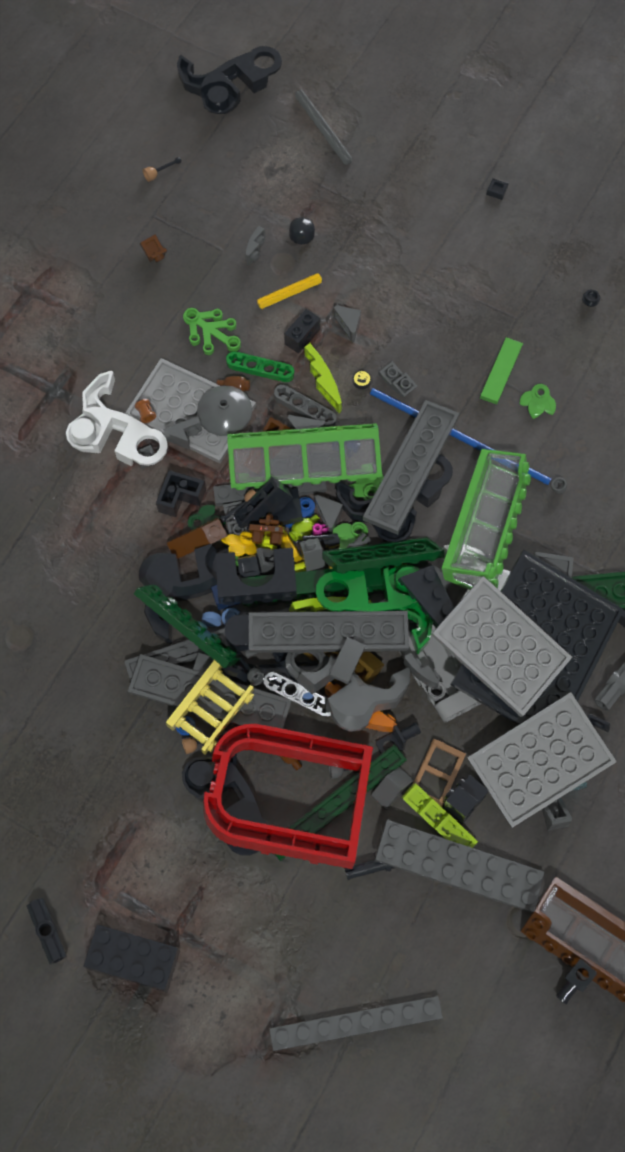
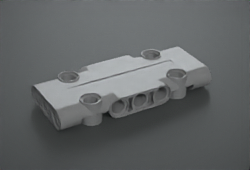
[379,599,482,723]

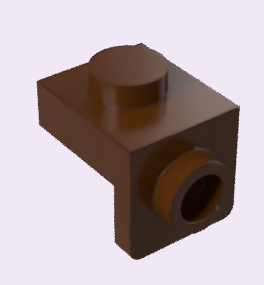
[140,235,167,262]

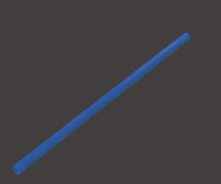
[370,388,551,485]

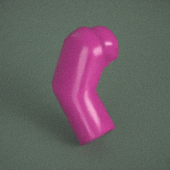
[313,524,328,535]

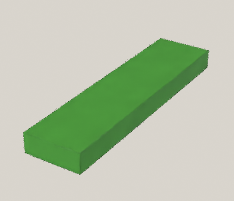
[480,337,523,405]

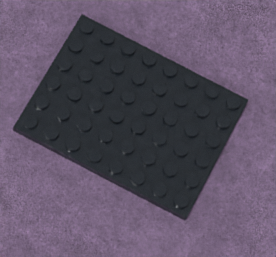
[450,550,624,725]

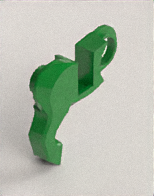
[316,564,433,655]

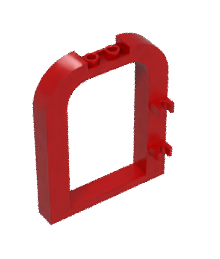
[203,724,373,869]

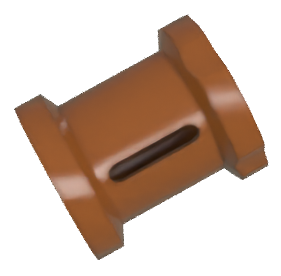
[134,399,156,423]

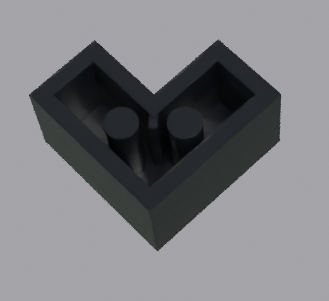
[156,470,206,517]
[443,775,489,825]

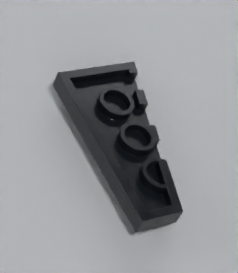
[397,565,454,628]

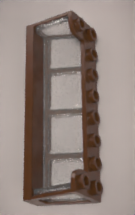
[521,877,625,1003]

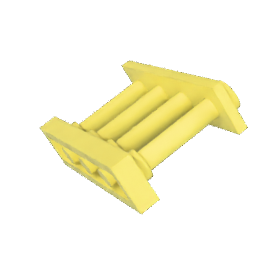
[166,660,254,754]

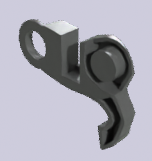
[285,652,410,731]

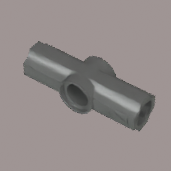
[594,662,625,711]

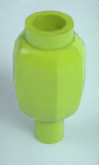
[289,515,320,541]

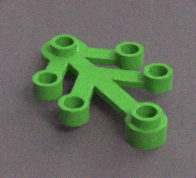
[183,308,241,355]

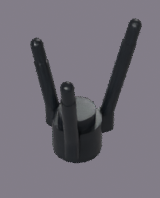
[293,533,340,551]

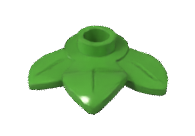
[520,384,556,419]
[349,474,384,501]
[332,522,368,549]

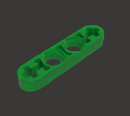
[226,351,294,382]

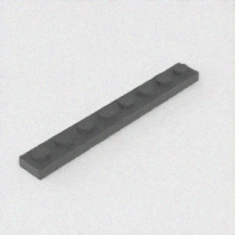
[270,996,443,1051]

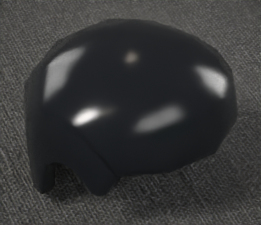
[289,217,315,244]

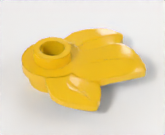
[221,532,258,557]

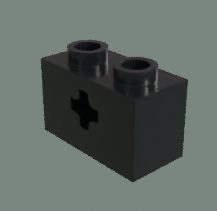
[284,309,320,354]

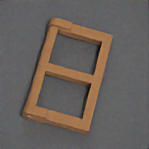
[413,739,466,807]

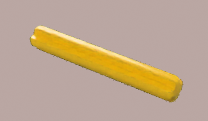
[257,273,322,309]

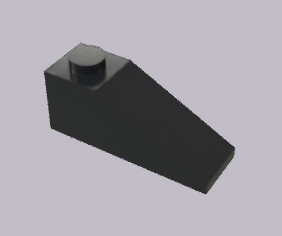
[234,477,293,529]

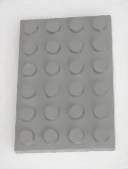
[125,358,256,464]
[431,576,572,717]
[467,692,617,828]

